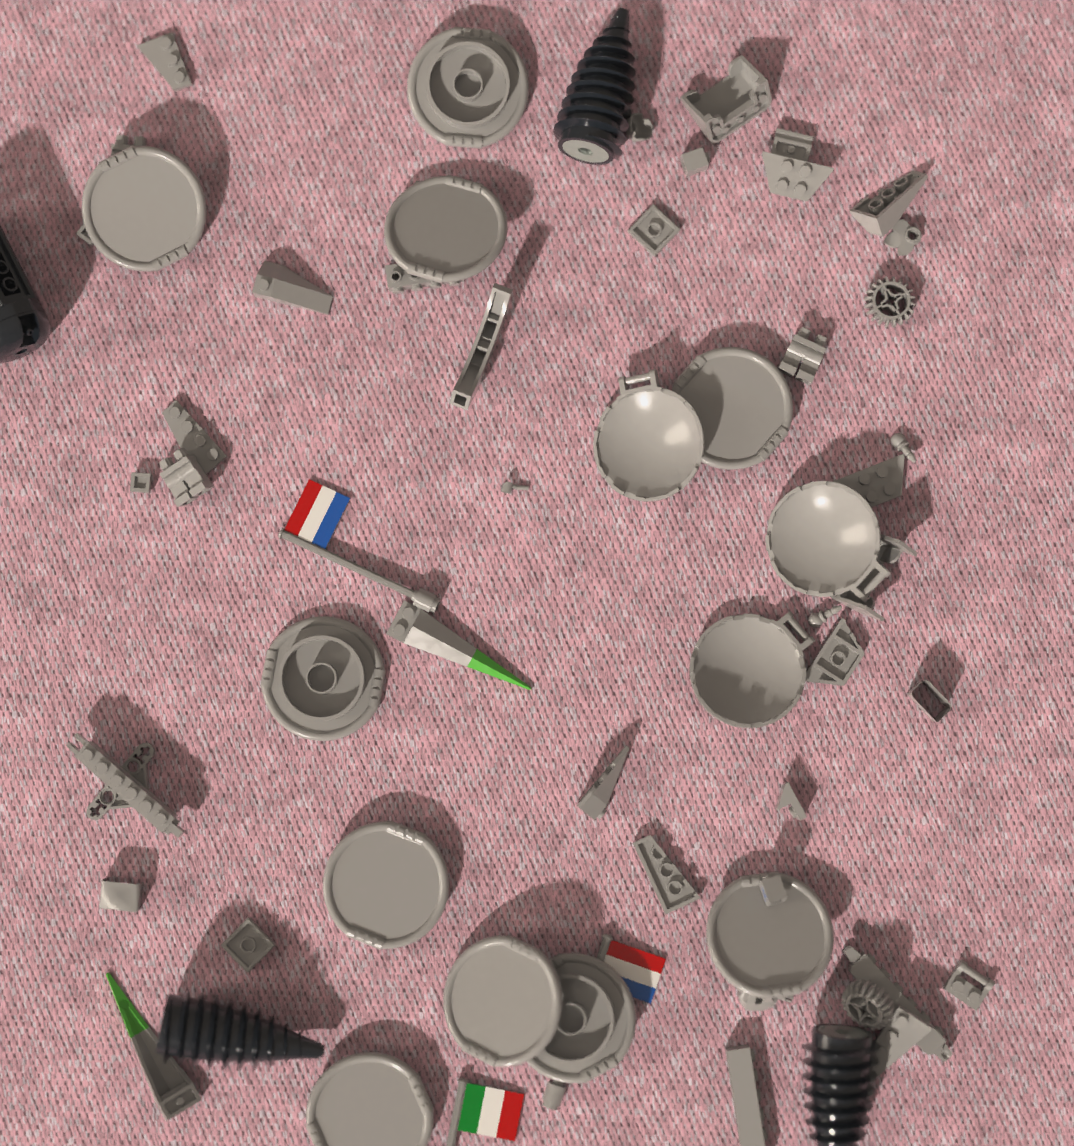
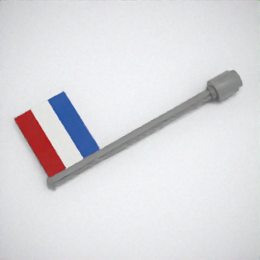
[278,479,441,613]
[542,934,666,1110]

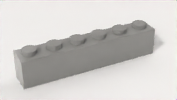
[725,1044,768,1146]

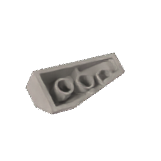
[252,261,333,315]
[576,745,629,820]

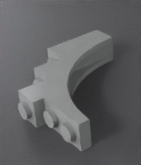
[449,283,513,410]

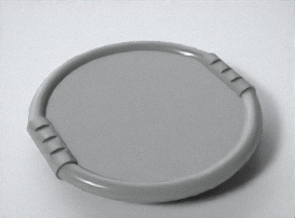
[407,26,529,149]
[82,146,207,272]
[384,175,508,284]
[671,347,793,470]
[260,616,386,741]
[323,821,449,950]
[706,871,834,999]
[443,935,563,1067]
[527,953,636,1083]
[305,1052,434,1146]

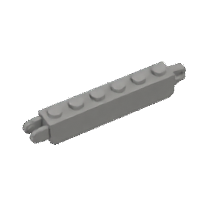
[66,733,185,838]
[843,945,952,1062]

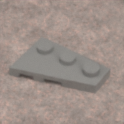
[137,32,192,92]

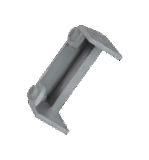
[830,534,918,621]

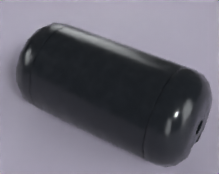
[0,225,51,363]

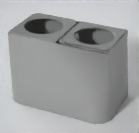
[907,680,951,722]
[99,878,144,912]

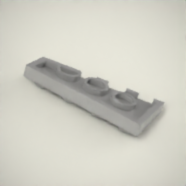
[162,400,228,475]
[633,835,700,915]
[872,1005,933,1076]

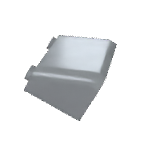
[680,55,772,144]

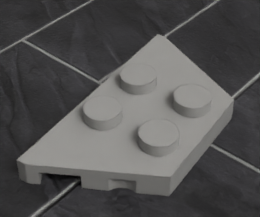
[762,151,834,202]
[837,454,905,507]
[806,618,865,686]

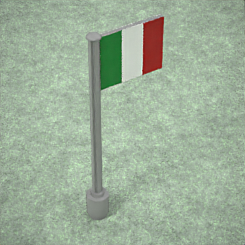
[446,1078,524,1146]

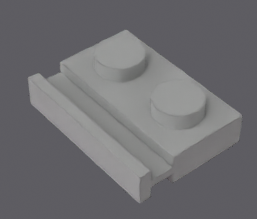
[771,128,813,162]

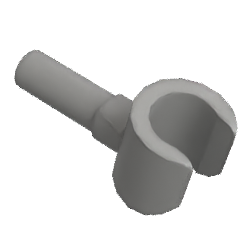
[501,482,529,494]

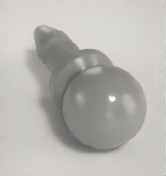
[891,433,916,463]
[808,605,842,628]

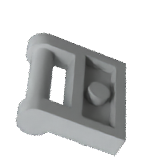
[942,959,995,1011]

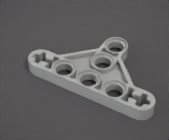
[86,743,156,820]

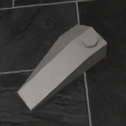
[849,171,928,237]

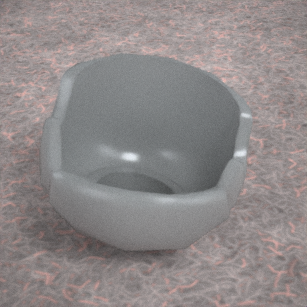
[625,113,653,142]

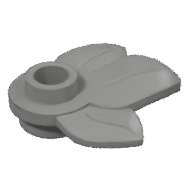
[884,219,922,256]

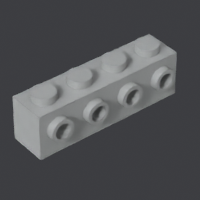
[385,264,464,294]

